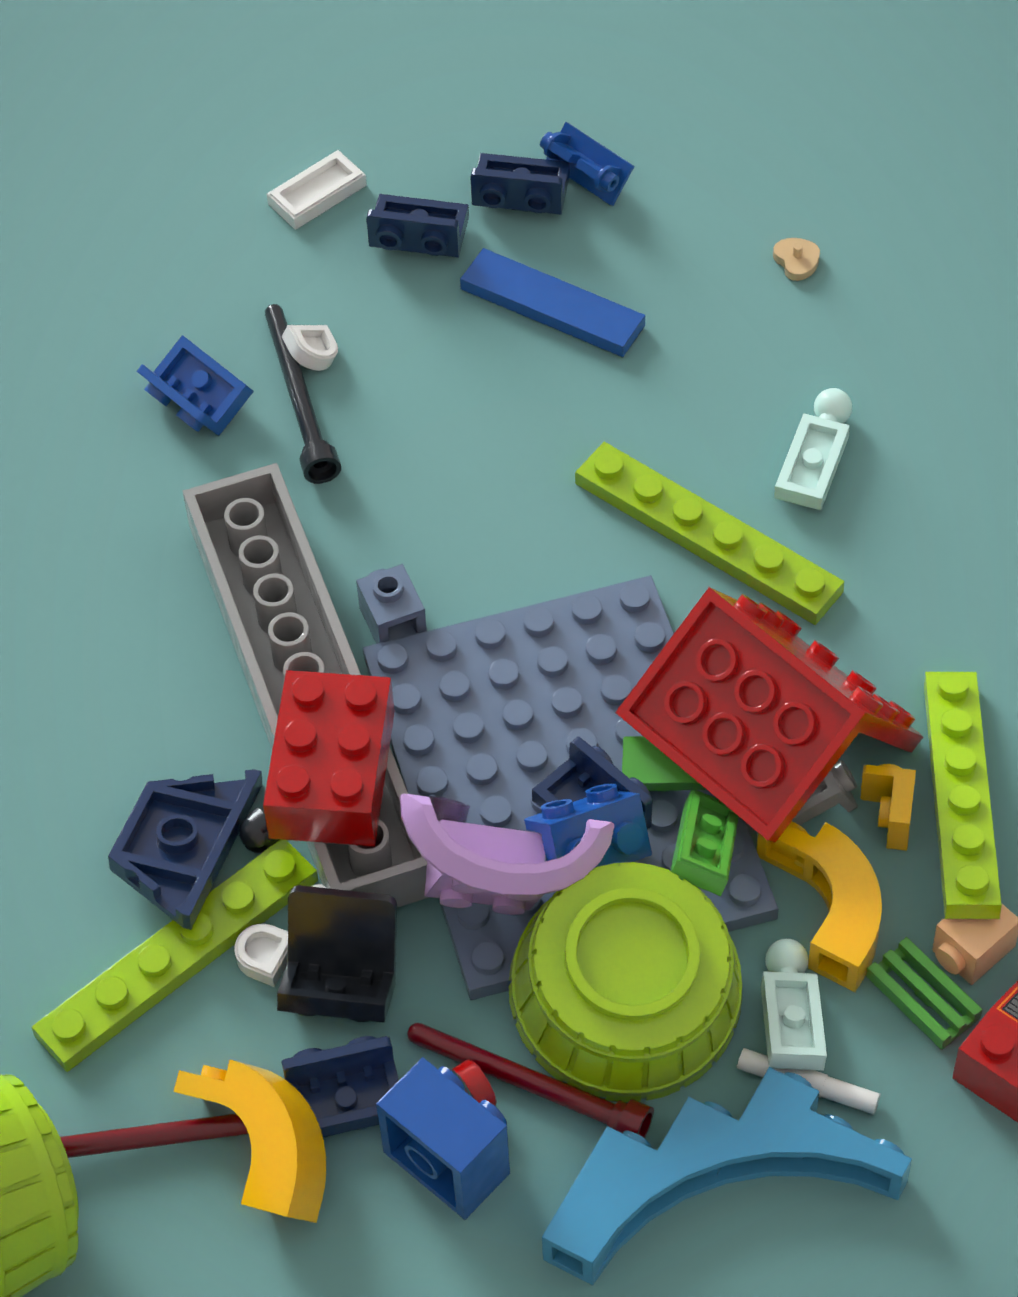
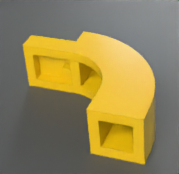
[757,821,882,992]
[173,1060,326,1223]

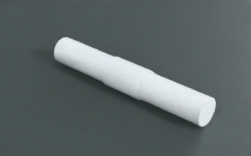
[737,1048,881,1115]

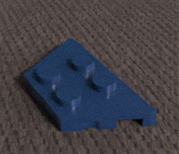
[108,769,262,930]

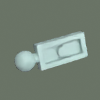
[774,388,852,510]
[761,939,827,1071]

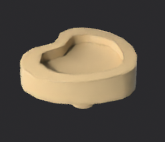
[773,238,820,281]

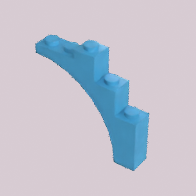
[542,1067,912,1285]

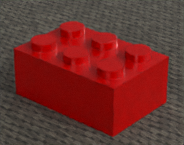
[263,670,395,846]

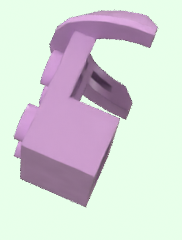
[400,794,614,915]

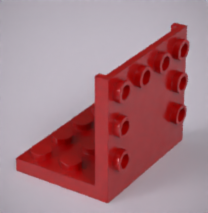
[615,587,924,843]

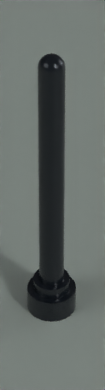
[265,304,341,484]

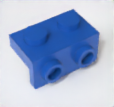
[136,335,254,436]
[524,784,652,868]

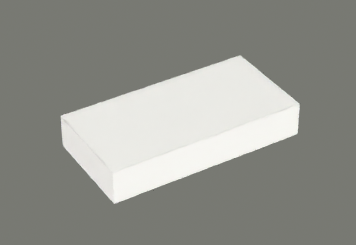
[267,150,367,230]

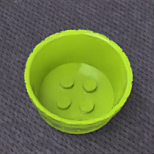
[508,862,742,1102]
[0,1074,79,1297]

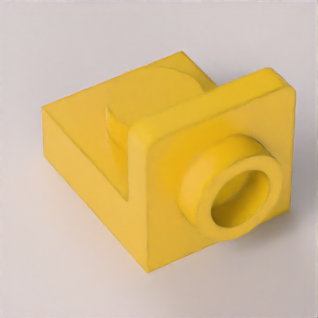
[860,764,916,851]

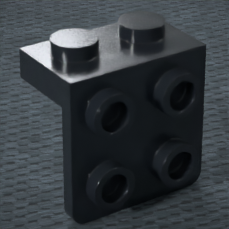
[277,885,397,1023]

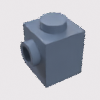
[356,564,427,644]

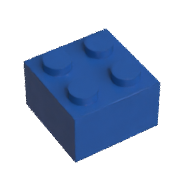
[376,1057,510,1220]

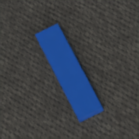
[460,248,645,357]

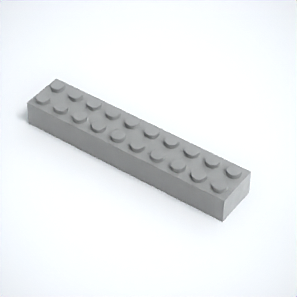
[183,463,429,908]

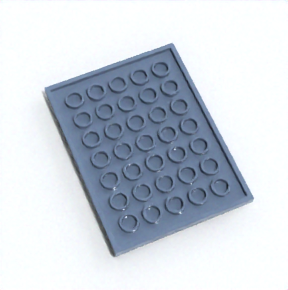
[363,575,778,1001]

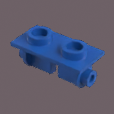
[540,122,635,206]

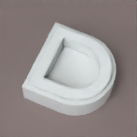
[282,325,338,371]
[234,924,288,987]

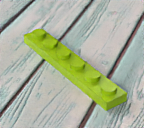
[575,441,845,625]
[924,672,1002,919]
[31,839,318,1072]

